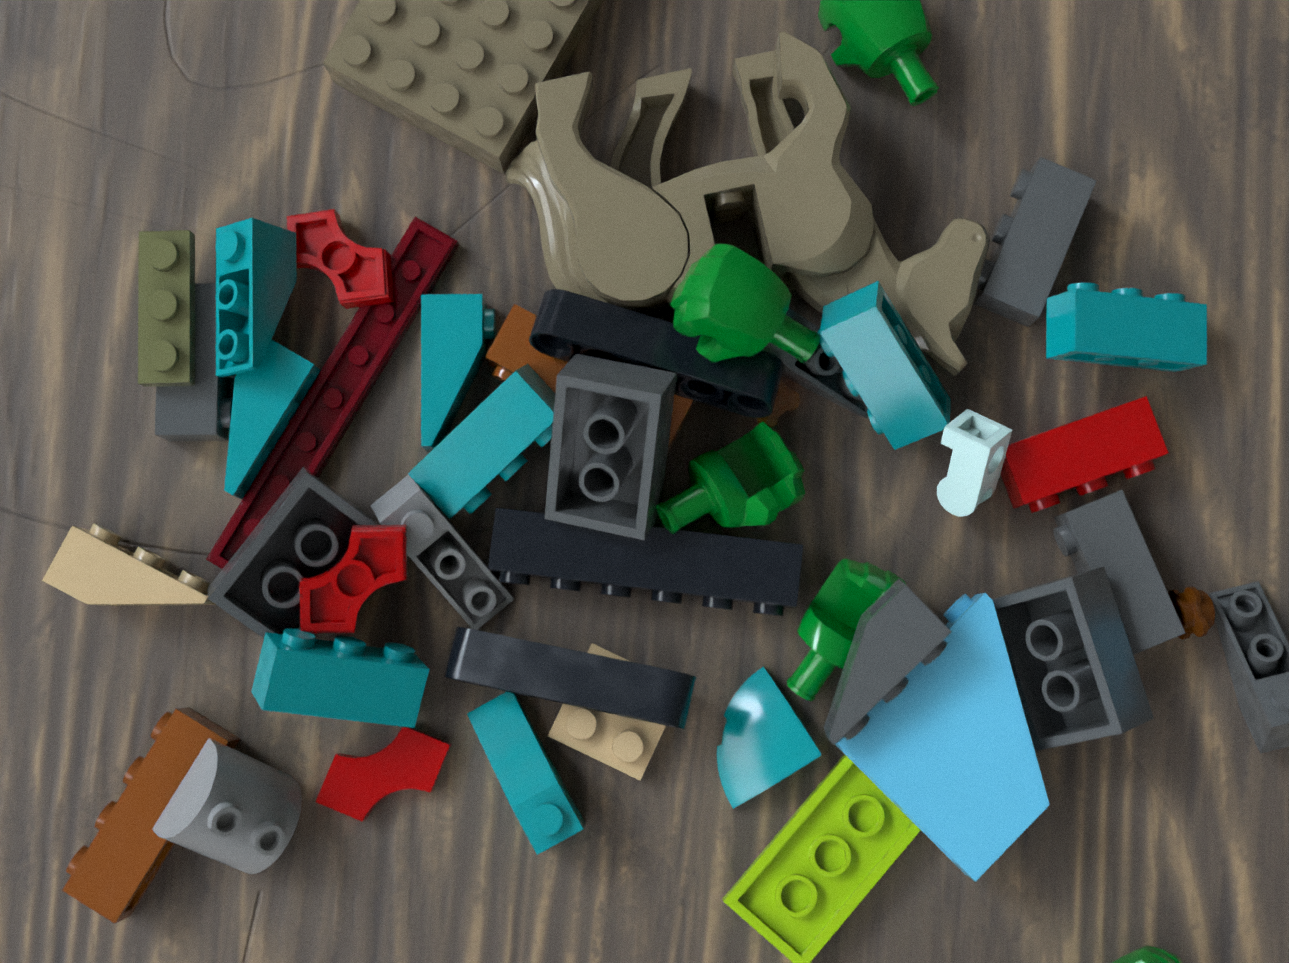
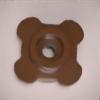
[1168,586,1215,640]

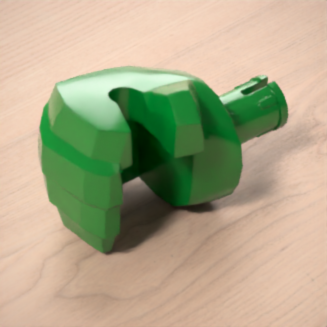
[818,0,939,106]
[671,244,820,363]
[656,422,805,534]
[786,558,906,701]

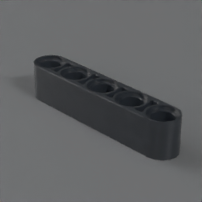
[529,289,784,418]
[444,627,696,729]

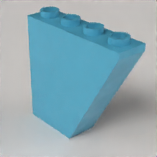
[835,593,1050,882]

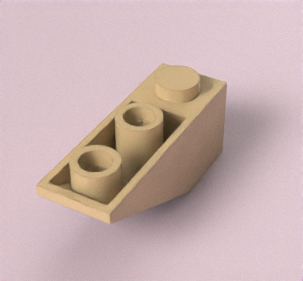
[42,523,216,606]

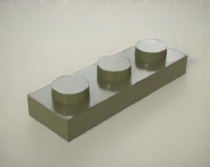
[138,230,195,387]

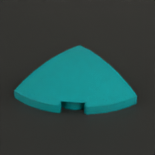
[717,666,822,809]

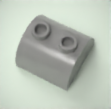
[152,738,302,874]

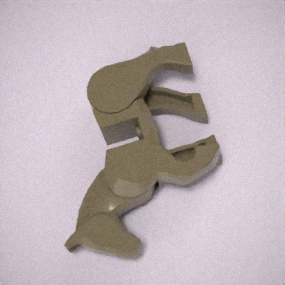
[506,31,990,376]

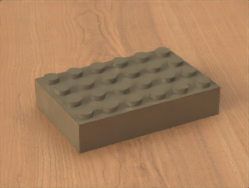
[323,0,603,174]

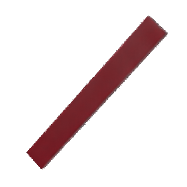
[206,217,459,569]

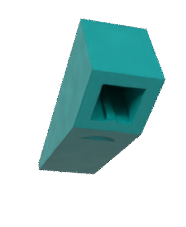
[215,218,297,378]

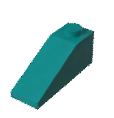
[421,294,496,452]
[224,339,321,499]
[467,692,586,855]

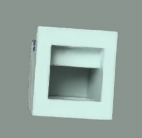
[937,409,1012,517]

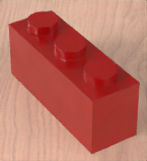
[1000,396,1169,513]

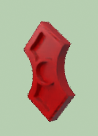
[287,209,394,309]
[299,525,407,633]
[315,727,452,822]

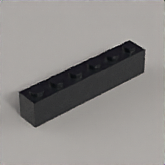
[488,508,803,616]

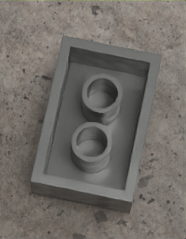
[545,354,677,540]
[207,467,380,639]
[992,566,1154,751]

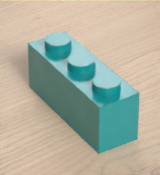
[817,281,951,450]
[1046,283,1207,372]
[408,363,555,519]
[251,628,429,728]

